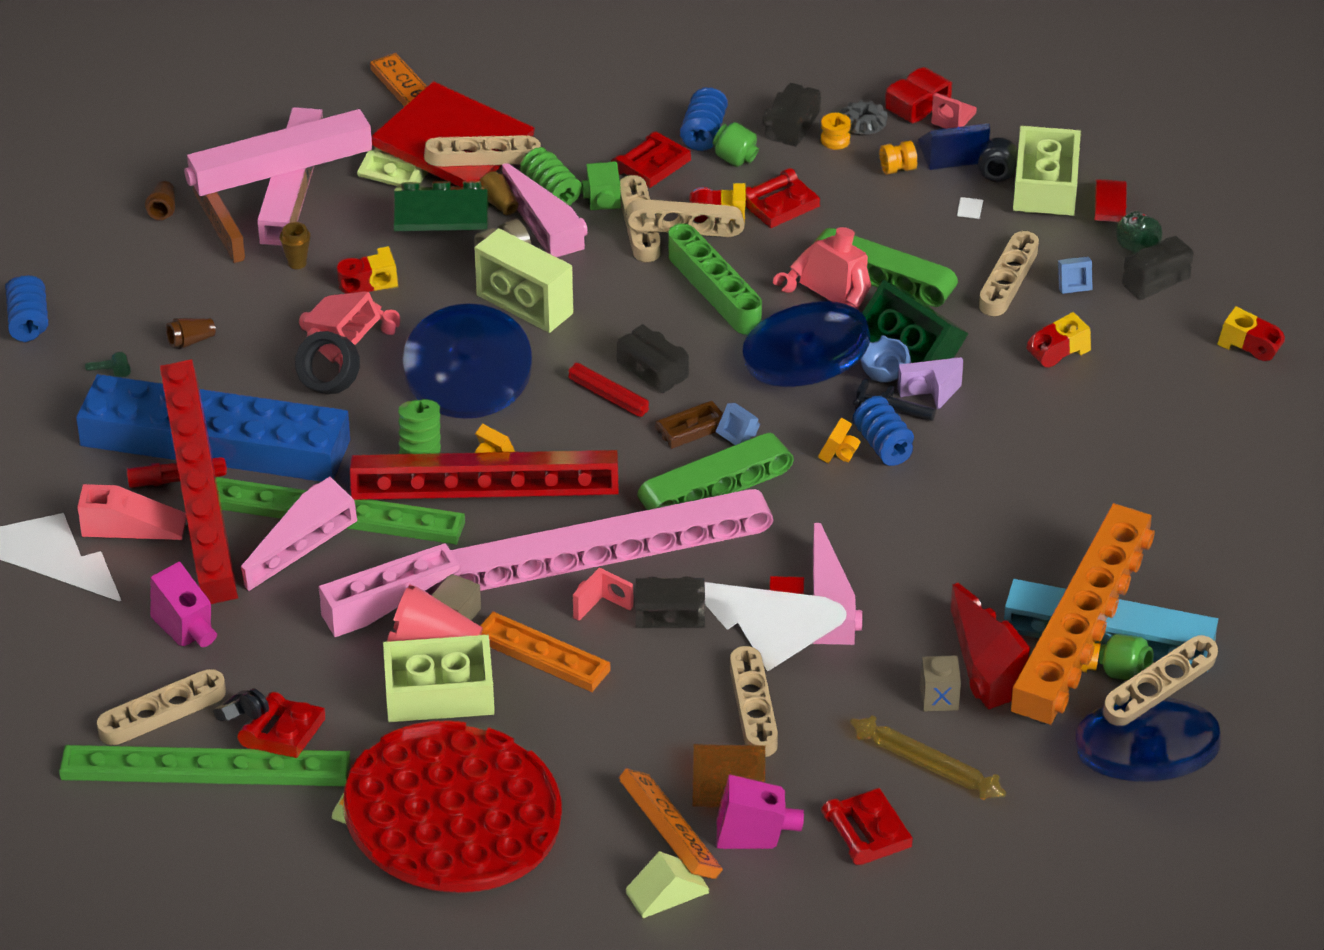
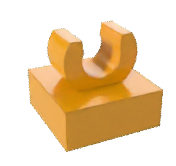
[818,417,861,464]
[475,423,515,453]

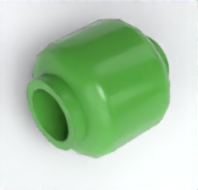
[713,122,759,167]
[1099,634,1154,681]

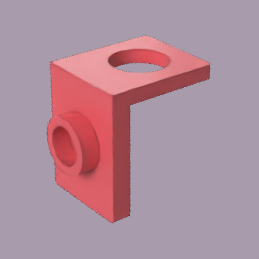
[932,93,977,133]
[573,567,633,621]

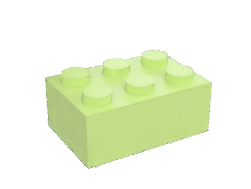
[1013,126,1081,215]
[474,228,573,333]
[383,635,495,722]

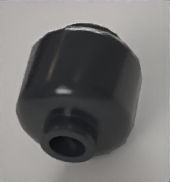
[978,137,1018,182]

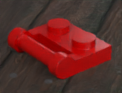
[611,131,691,188]
[745,168,820,229]
[237,692,325,758]
[821,788,913,865]

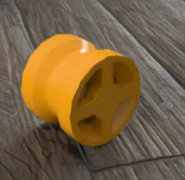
[821,113,851,150]

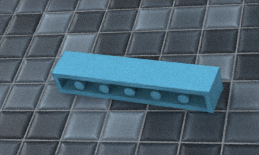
[1004,579,1219,672]

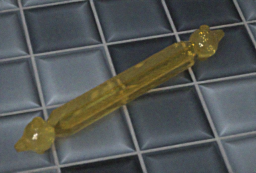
[850,715,1007,800]

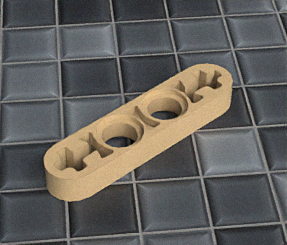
[424,135,541,166]
[620,176,661,262]
[626,199,745,237]
[979,231,1039,316]
[1103,635,1218,726]
[730,646,778,758]
[97,669,226,745]

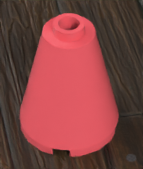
[387,584,483,642]

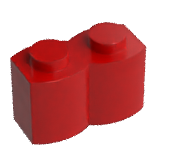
[885,67,952,123]

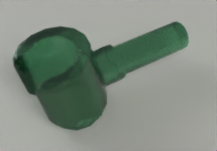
[85,352,131,377]

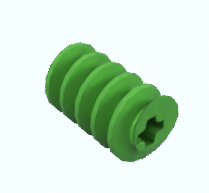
[520,147,582,205]
[398,399,441,454]

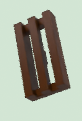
[655,400,723,449]

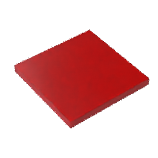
[371,81,535,186]

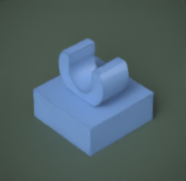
[1058,257,1092,294]
[716,403,760,445]

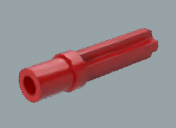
[126,457,227,488]

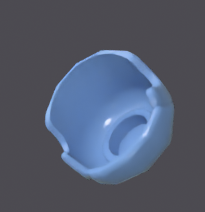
[859,336,911,383]

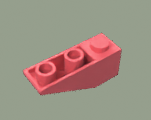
[77,484,187,540]

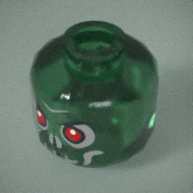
[1116,211,1163,256]

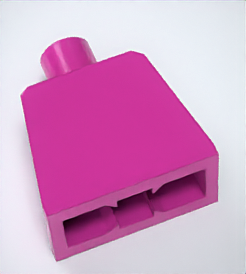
[150,561,217,647]
[716,775,804,849]

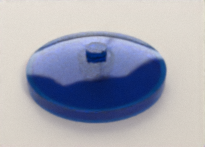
[742,301,870,387]
[403,303,532,419]
[1076,698,1221,782]

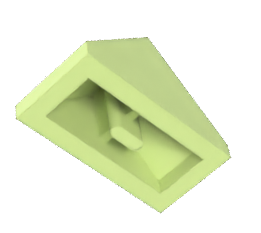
[626,851,709,919]

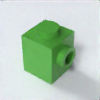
[582,162,621,210]

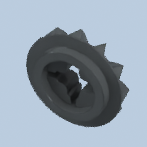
[841,100,887,134]

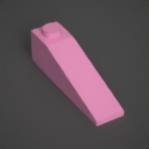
[502,163,588,257]
[241,477,357,591]
[813,523,862,645]
[319,543,460,637]

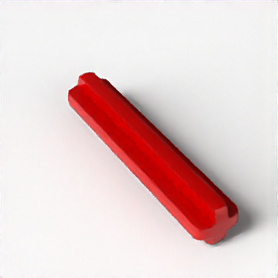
[568,362,650,417]

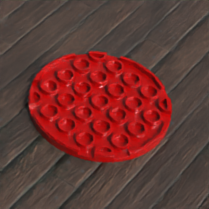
[343,721,562,892]

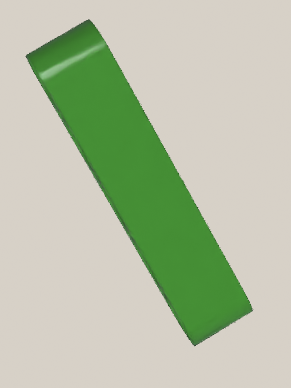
[668,224,762,335]
[812,228,958,307]
[637,433,794,510]

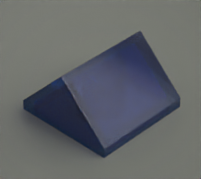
[918,123,990,170]

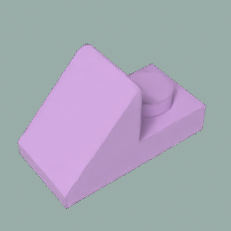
[897,357,963,409]

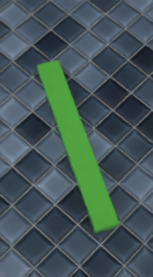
[216,477,465,545]
[59,745,351,786]

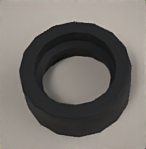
[295,331,360,394]

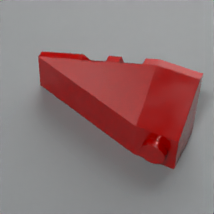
[950,582,1030,710]

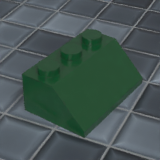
[394,181,489,231]
[850,280,969,363]

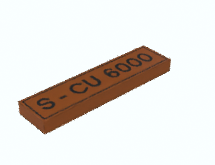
[193,185,245,263]

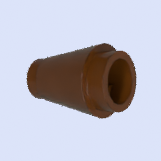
[145,181,175,220]
[166,318,216,349]

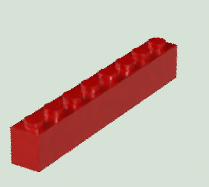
[160,359,238,604]
[350,450,618,500]

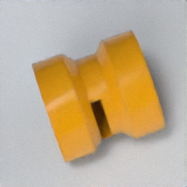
[879,140,917,175]

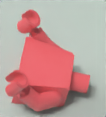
[773,227,871,327]
[299,292,400,372]

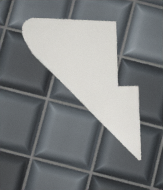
[0,513,121,601]
[689,580,846,671]

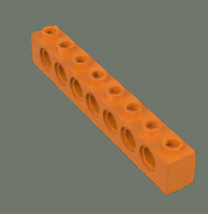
[1011,503,1155,725]

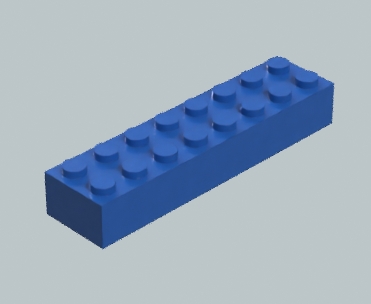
[76,374,350,482]

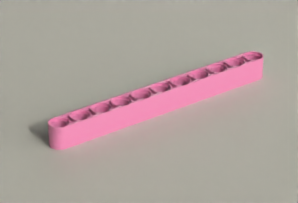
[425,489,773,595]

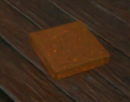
[693,744,766,807]

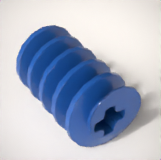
[680,87,728,151]
[5,275,48,343]
[852,396,914,466]

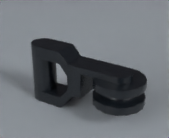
[213,688,269,721]

